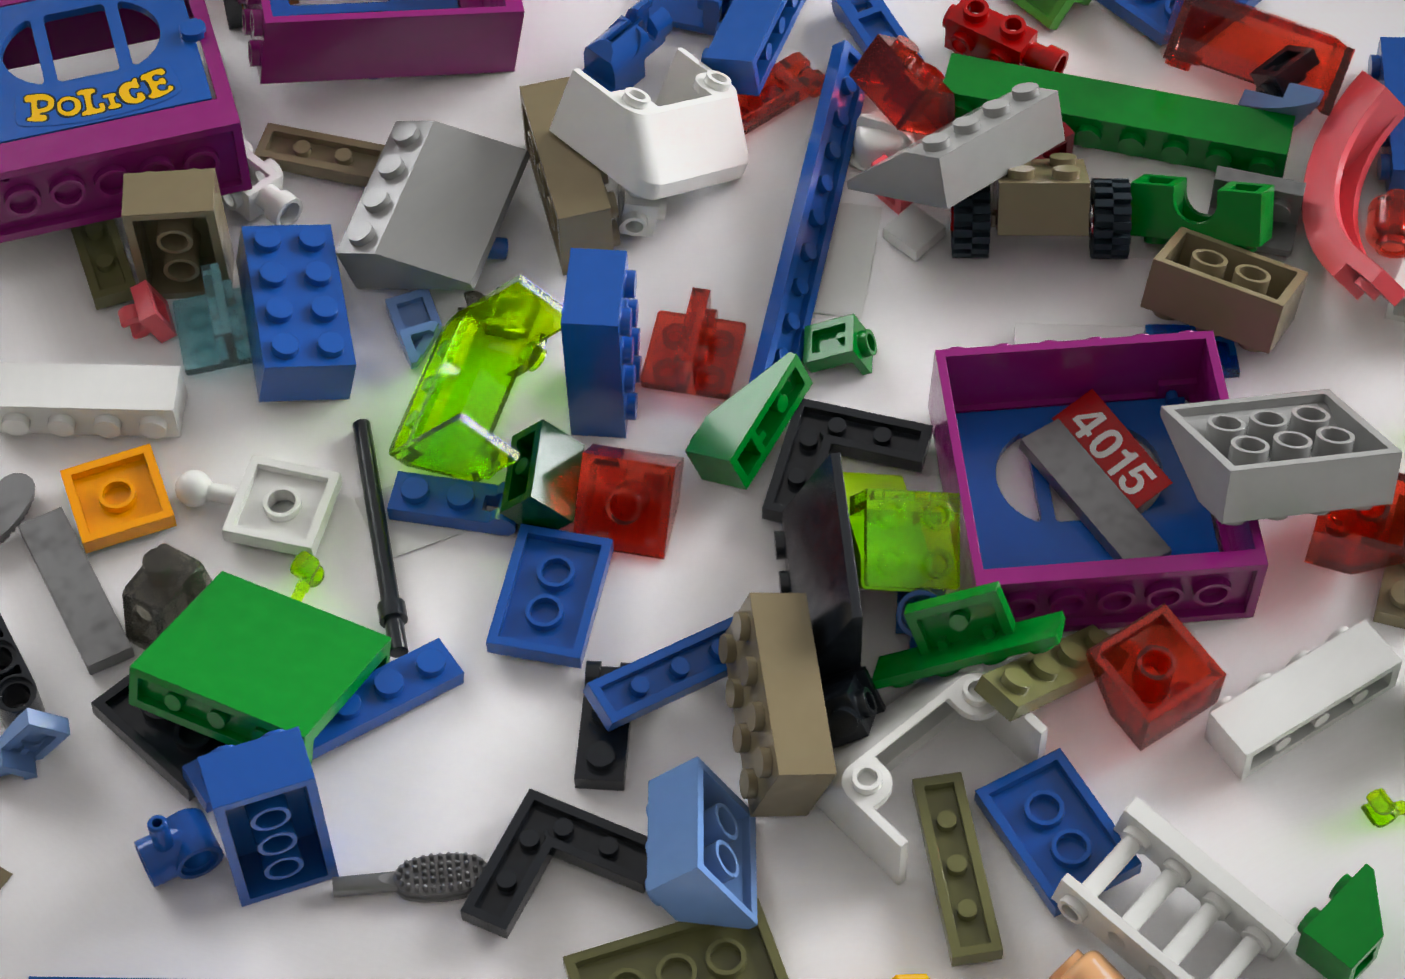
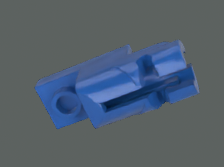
[581,0,673,92]

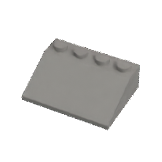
[846,82,1065,209]
[336,120,530,290]
[1160,389,1403,526]

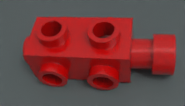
[942,0,1069,73]

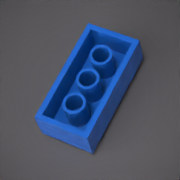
[236,224,356,402]
[561,248,642,438]
[197,726,339,907]

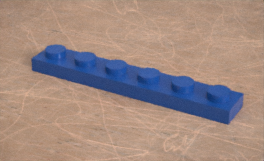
[182,638,464,813]

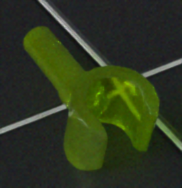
[290,551,325,602]
[1361,788,1405,828]

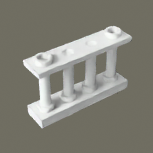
[1051,796,1298,979]

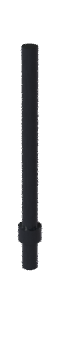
[352,419,409,658]

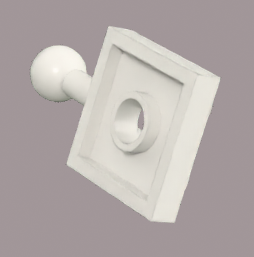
[175,455,343,559]

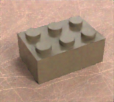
[121,168,234,299]
[1140,226,1309,354]

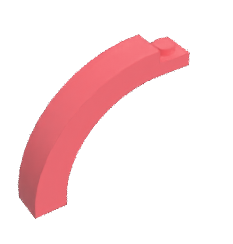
[1302,70,1405,306]

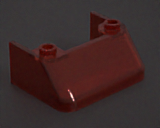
[1159,0,1355,116]

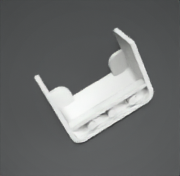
[549,48,749,200]
[815,672,1048,886]

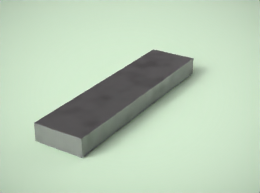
[1019,419,1172,560]
[18,507,135,675]

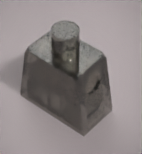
[122,543,212,650]

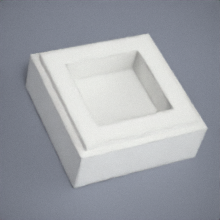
[883,203,946,261]

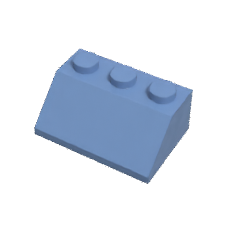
[645,756,758,929]

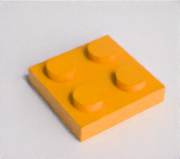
[60,443,177,554]

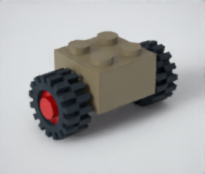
[950,153,1132,259]

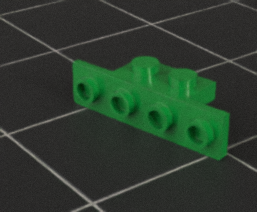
[872,581,1066,689]

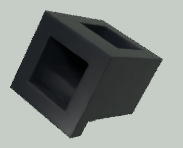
[821,666,886,749]

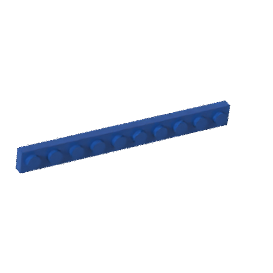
[749,40,872,383]

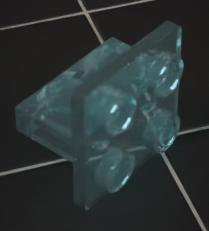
[172,263,252,376]

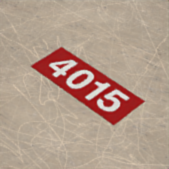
[1051,389,1173,509]

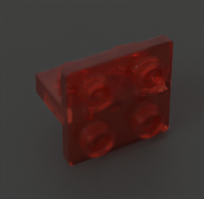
[640,287,746,400]

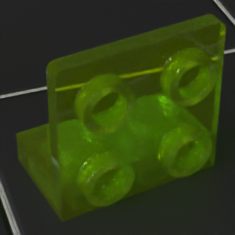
[850,488,960,591]

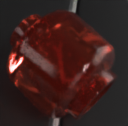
[1365,189,1405,258]

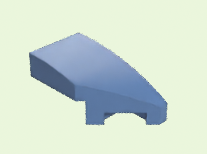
[1238,83,1324,128]
[385,289,442,369]
[0,708,71,780]

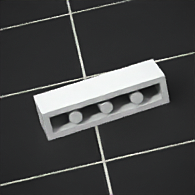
[0,362,187,439]
[1204,619,1403,780]

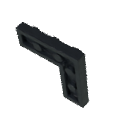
[762,398,933,523]
[460,788,647,939]

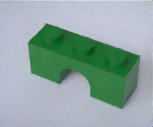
[1130,174,1274,252]

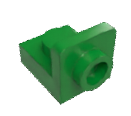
[803,313,877,375]

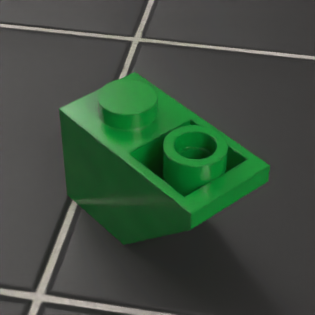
[1295,864,1384,979]

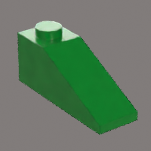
[685,352,813,490]

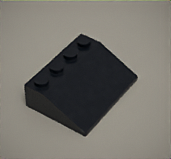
[774,452,863,682]

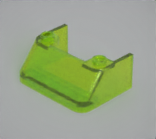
[389,274,563,482]

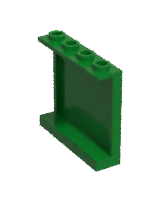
[129,571,392,764]

